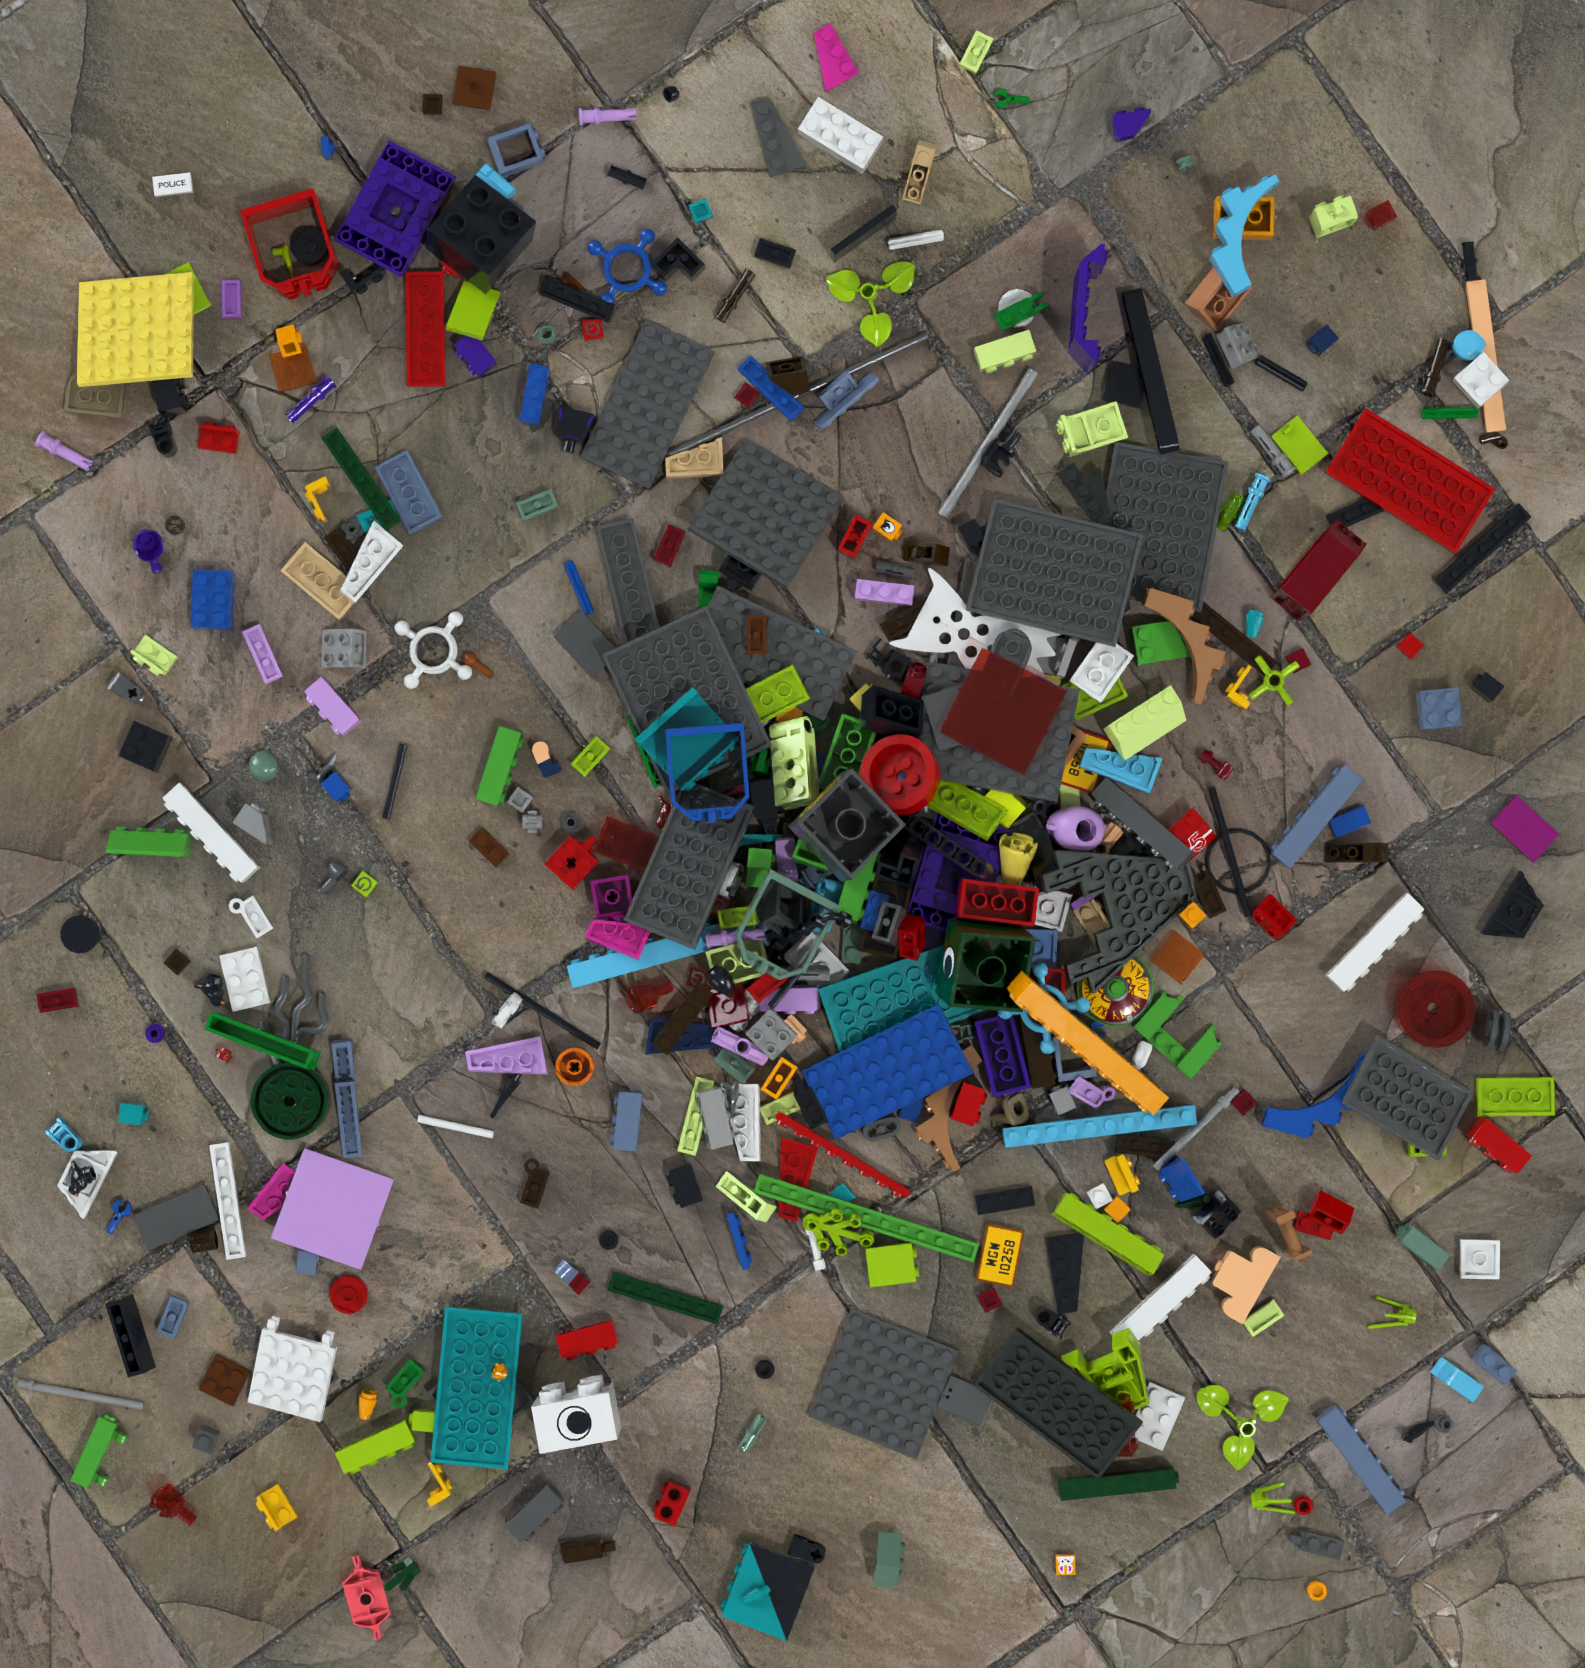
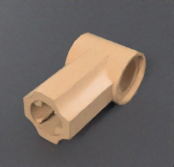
[1091,822,1124,854]

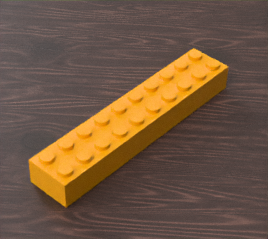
[1007,971,1169,1115]

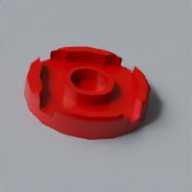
[329,1275,369,1314]

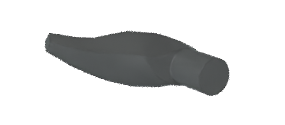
[308,754,337,786]
[722,1081,739,1118]

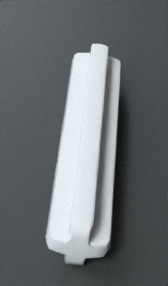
[888,230,944,250]

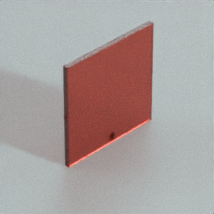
[939,648,1067,775]

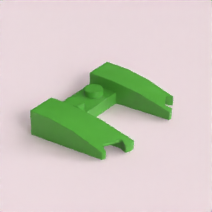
[1132,991,1222,1079]

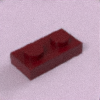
[653,524,686,567]
[37,988,79,1013]

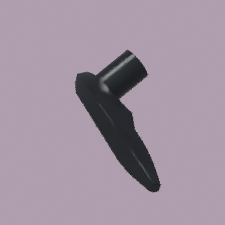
[1403,1421,1434,1443]

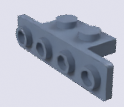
[813,371,879,429]

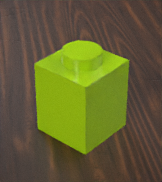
[409,1408,435,1432]

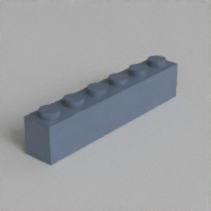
[1270,765,1363,869]
[1315,1405,1406,1515]

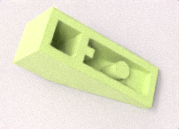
[716,1171,777,1222]

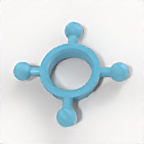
[998,962,1090,1054]

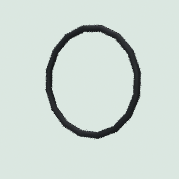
[1205,829,1271,894]

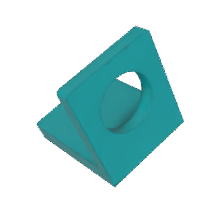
[829,1182,856,1202]

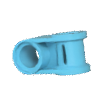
[45,1117,83,1152]

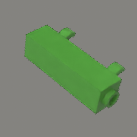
[70,1413,129,1489]

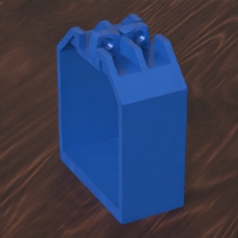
[665,723,749,823]

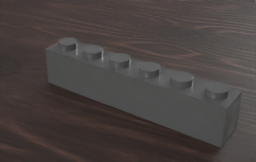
[1091,777,1195,870]

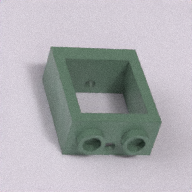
[1395,1223,1450,1271]

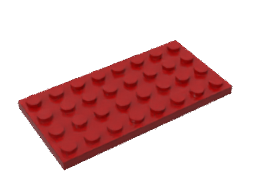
[1325,408,1495,554]

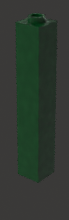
[1057,1466,1179,1501]

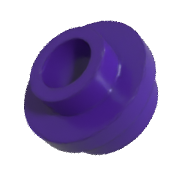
[145,1024,165,1043]

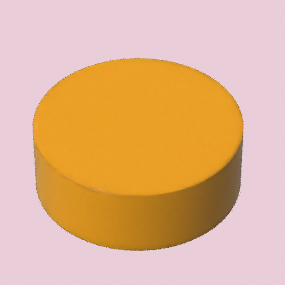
[1307,1580,1327,1601]

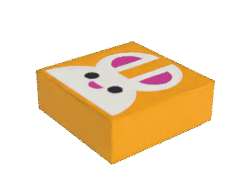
[1055,1554,1075,1575]

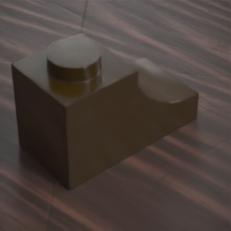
[903,542,950,566]

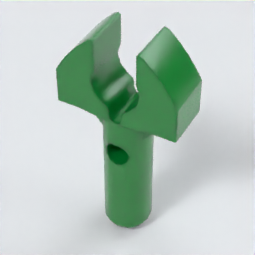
[993,89,1030,110]

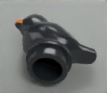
[194,974,225,1007]
[68,1160,96,1197]

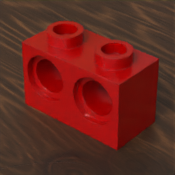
[898,914,926,961]
[652,1479,691,1527]

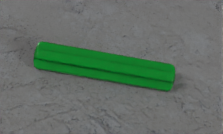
[1421,407,1478,419]

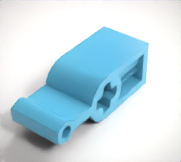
[1430,1357,1484,1402]

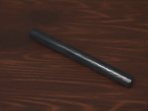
[382,743,407,820]
[768,947,821,1009]

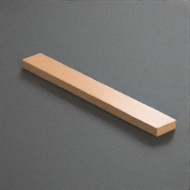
[1465,279,1506,433]

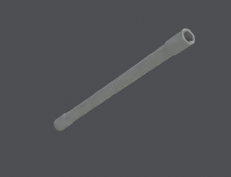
[938,368,1038,519]

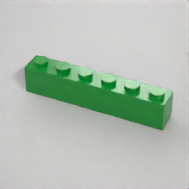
[204,1012,321,1070]

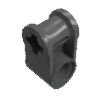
[106,671,145,703]

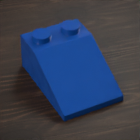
[1158,1156,1205,1202]

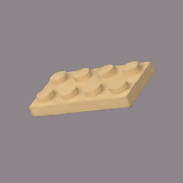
[281,542,354,620]

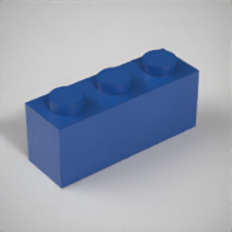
[520,364,551,427]

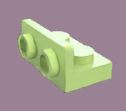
[130,635,178,676]

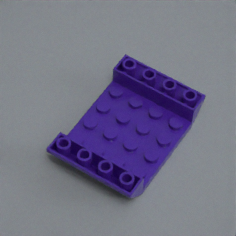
[1068,244,1108,373]

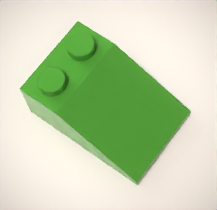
[1130,621,1191,666]

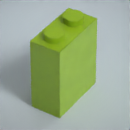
[865,1242,919,1287]

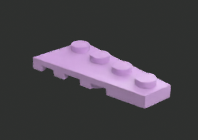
[465,1036,548,1075]

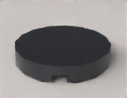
[291,226,328,265]
[60,915,100,953]

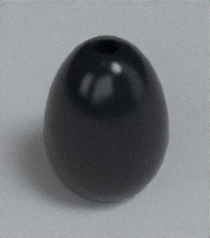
[707,965,735,995]

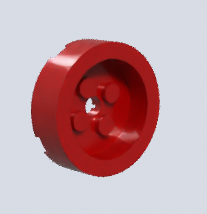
[860,734,941,815]

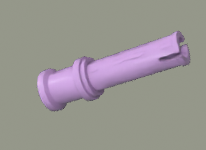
[579,107,637,125]
[35,431,93,471]
[706,927,765,949]

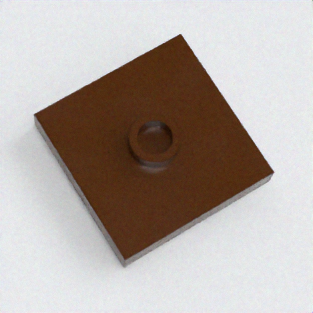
[452,66,496,110]

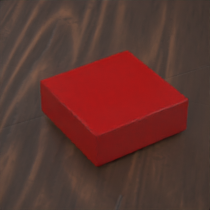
[1396,632,1424,660]

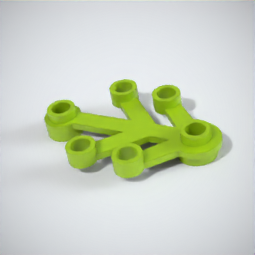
[803,1209,874,1256]

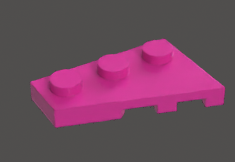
[814,23,859,93]
[585,920,650,960]

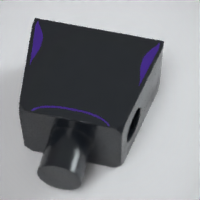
[557,406,596,454]

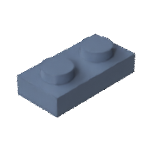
[156,1295,190,1339]

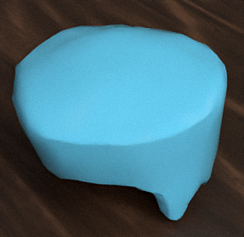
[1452,330,1485,361]

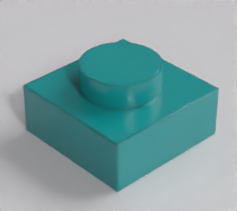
[688,198,713,224]

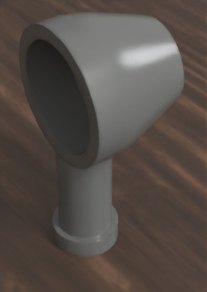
[318,861,349,895]

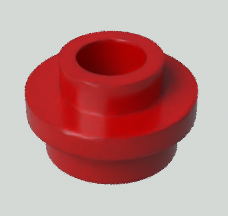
[1294,1496,1313,1515]

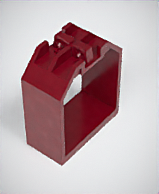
[1270,520,1367,621]

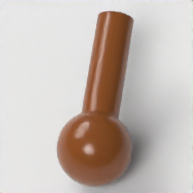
[462,652,494,679]

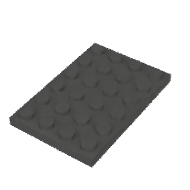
[1341,1036,1474,1160]

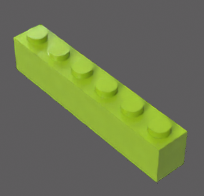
[1051,1193,1165,1277]

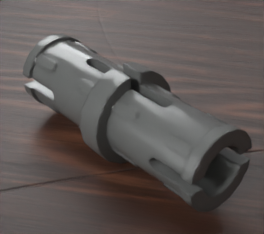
[875,559,915,580]

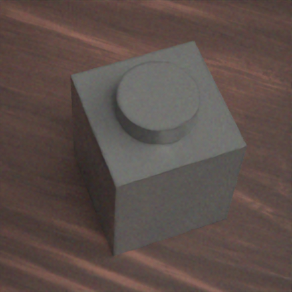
[192,1426,221,1454]

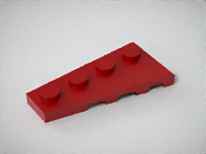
[778,1137,818,1222]

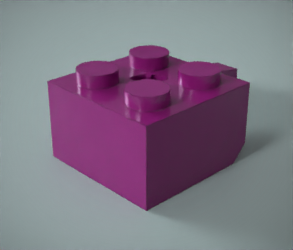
[590,875,633,923]

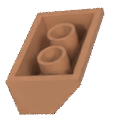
[1184,267,1252,332]

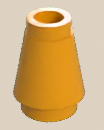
[358,1389,378,1420]

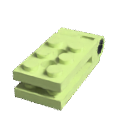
[769,716,819,810]

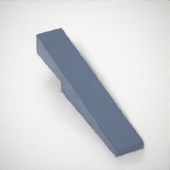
[331,1039,363,1158]

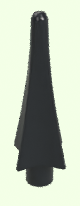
[490,1073,522,1118]

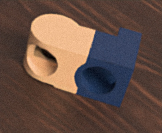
[532,741,562,778]

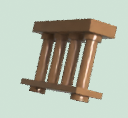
[1264,1204,1313,1262]

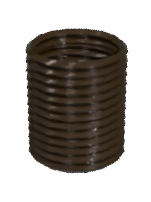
[189,1229,218,1254]

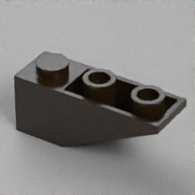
[1326,843,1388,863]

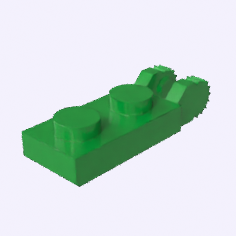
[994,292,1049,332]

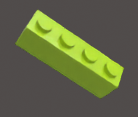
[335,1418,417,1475]

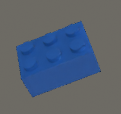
[191,570,235,631]

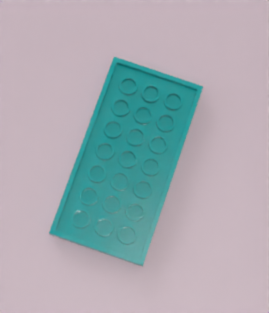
[818,944,987,1051]
[431,1306,523,1469]

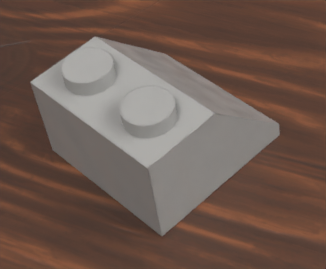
[233,803,273,845]

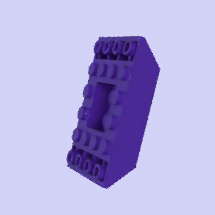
[333,140,456,277]
[906,812,1011,932]

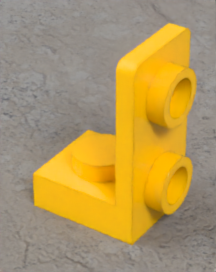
[304,476,331,523]
[1225,665,1252,710]
[427,1460,453,1507]

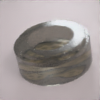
[165,516,185,536]

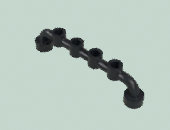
[766,911,852,966]

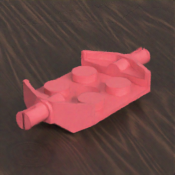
[342,1555,392,1640]

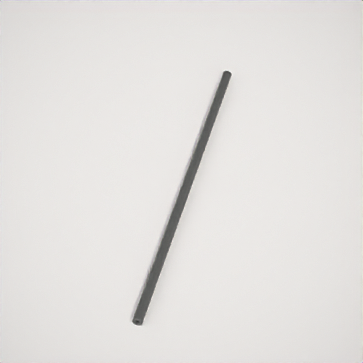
[667,332,929,457]

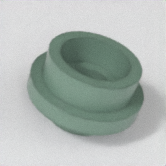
[537,325,556,344]

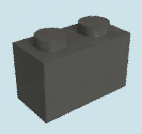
[872,901,907,947]

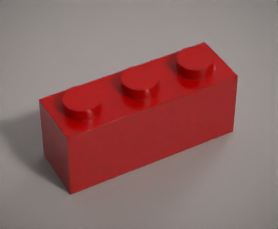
[556,1319,619,1361]

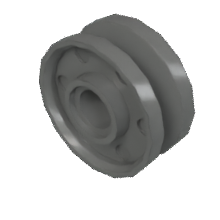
[1483,1009,1511,1052]

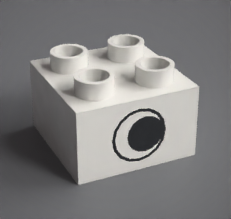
[531,1375,621,1454]

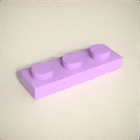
[242,624,284,685]

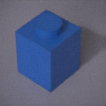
[321,772,352,802]

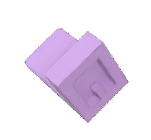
[775,837,798,881]

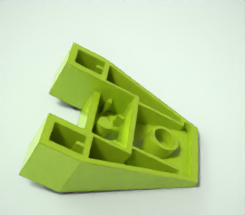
[1061,1328,1149,1412]

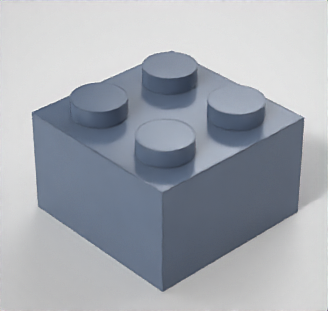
[1416,687,1462,731]

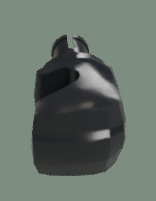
[983,429,1022,478]

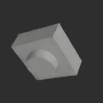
[507,786,534,813]

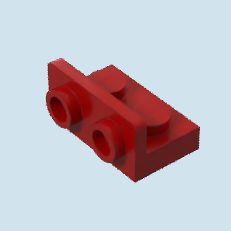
[198,421,240,454]
[1251,894,1297,940]

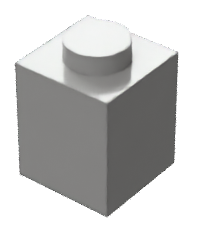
[1048,1084,1076,1115]

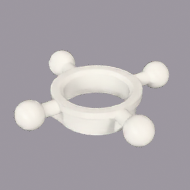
[395,611,472,689]

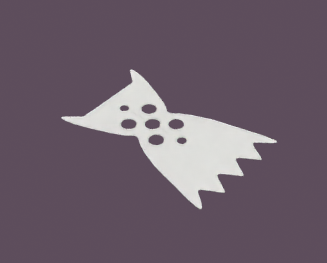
[889,568,1061,679]

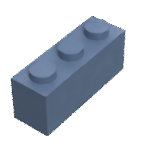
[610,1091,643,1152]

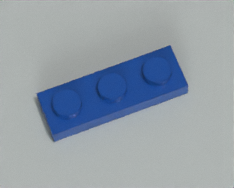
[726,1211,753,1270]

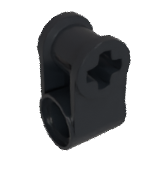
[149,419,177,458]
[1034,1306,1072,1339]
[787,1534,826,1564]

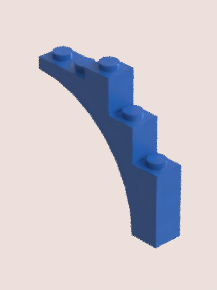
[1261,1054,1366,1139]

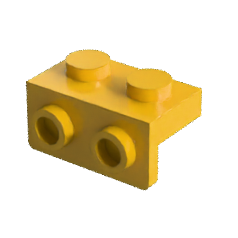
[1104,1153,1140,1195]

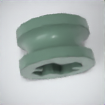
[1176,155,1195,171]

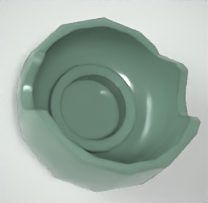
[249,751,278,782]

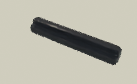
[1202,333,1234,387]
[1255,355,1308,391]

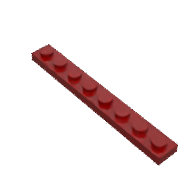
[774,1110,911,1198]

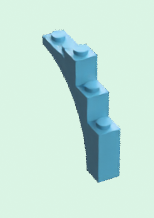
[1209,174,1279,298]

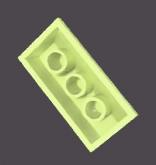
[1103,685,1187,761]

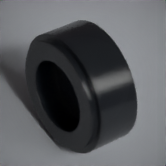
[599,1230,619,1250]

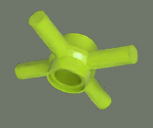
[1248,655,1300,706]

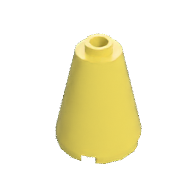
[999,833,1038,886]

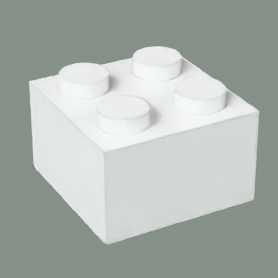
[1453,352,1509,409]

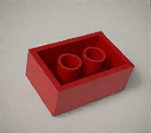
[1465,1117,1532,1174]

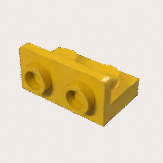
[256,1483,298,1531]

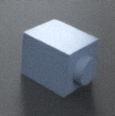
[296,1249,320,1275]

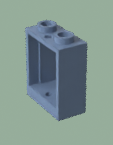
[487,123,546,178]
[1051,1033,1097,1082]

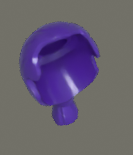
[133,529,164,574]

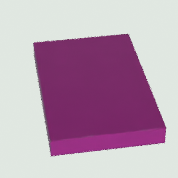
[1490,795,1559,863]

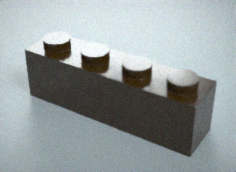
[1018,1014,1058,1089]

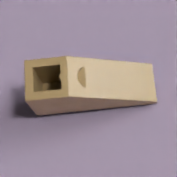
[902,140,937,204]

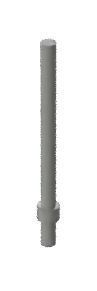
[1153,1087,1240,1171]

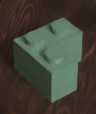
[873,1531,905,1589]

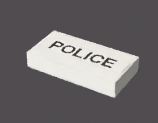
[152,172,194,197]

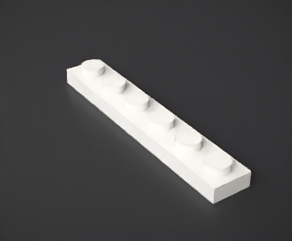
[209,1142,247,1260]

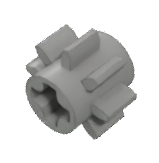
[522,810,543,833]

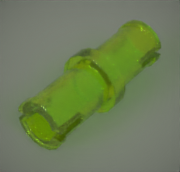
[1217,494,1245,532]

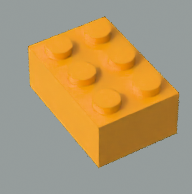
[1213,196,1274,240]

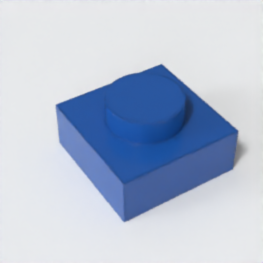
[320,136,335,160]

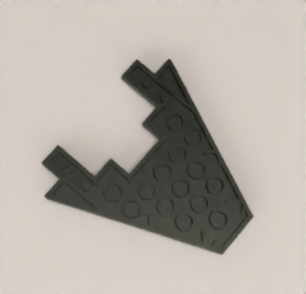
[1039,850,1198,993]

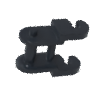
[866,638,894,667]

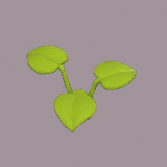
[826,262,915,347]
[1197,1385,1289,1471]

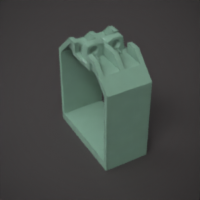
[734,869,840,980]

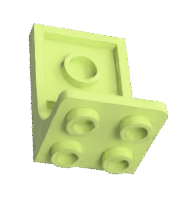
[1056,401,1128,457]

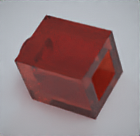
[1365,200,1397,231]

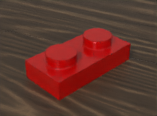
[1293,1211,1333,1240]

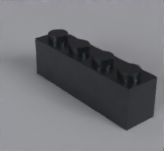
[105,1294,156,1378]

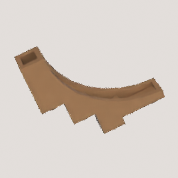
[1141,587,1227,705]
[915,1044,982,1172]

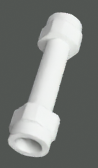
[805,1229,826,1271]

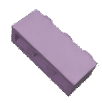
[854,579,914,607]
[304,676,362,736]
[760,985,820,1014]

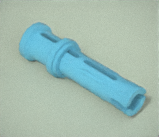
[1234,473,1271,531]

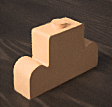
[1210,1246,1281,1324]

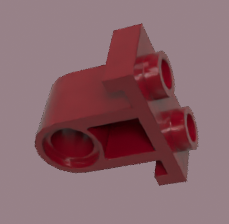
[901,662,927,699]

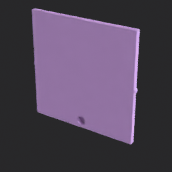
[271,1148,394,1270]

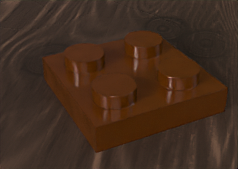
[199,1354,251,1406]

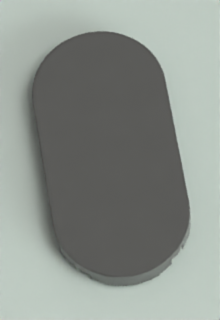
[979,629,1032,703]

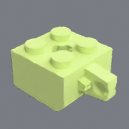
[1309,195,1358,238]

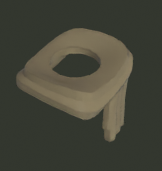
[990,1091,1029,1126]

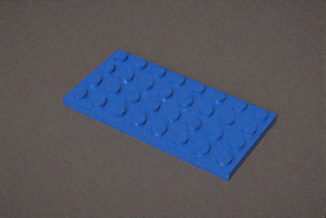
[801,1003,973,1139]

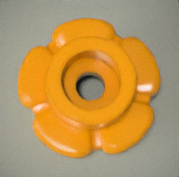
[492,1363,508,1382]

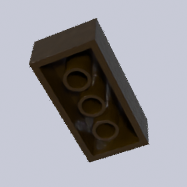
[858,877,912,959]

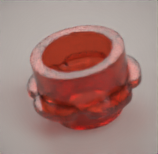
[215,1047,233,1063]

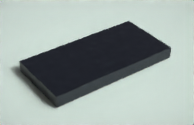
[830,205,897,263]

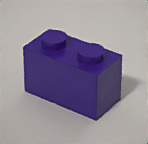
[454,336,497,378]

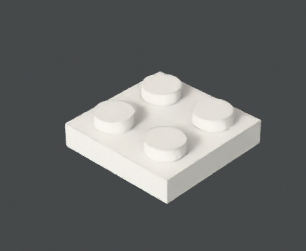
[1459,1239,1500,1279]

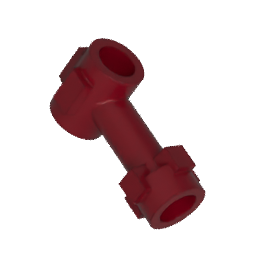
[1199,749,1234,781]

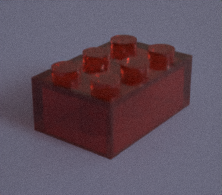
[593,816,660,872]

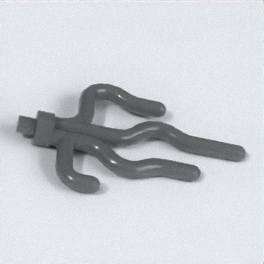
[259,953,329,1042]

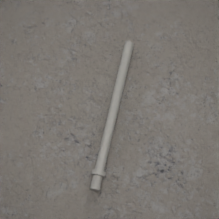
[17,1380,144,1410]

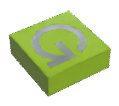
[351,871,379,898]

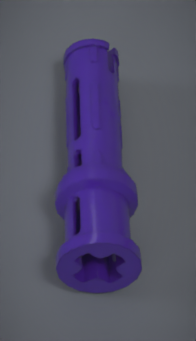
[285,374,337,424]

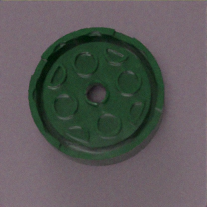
[251,1062,331,1140]

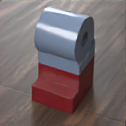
[554,1259,591,1296]

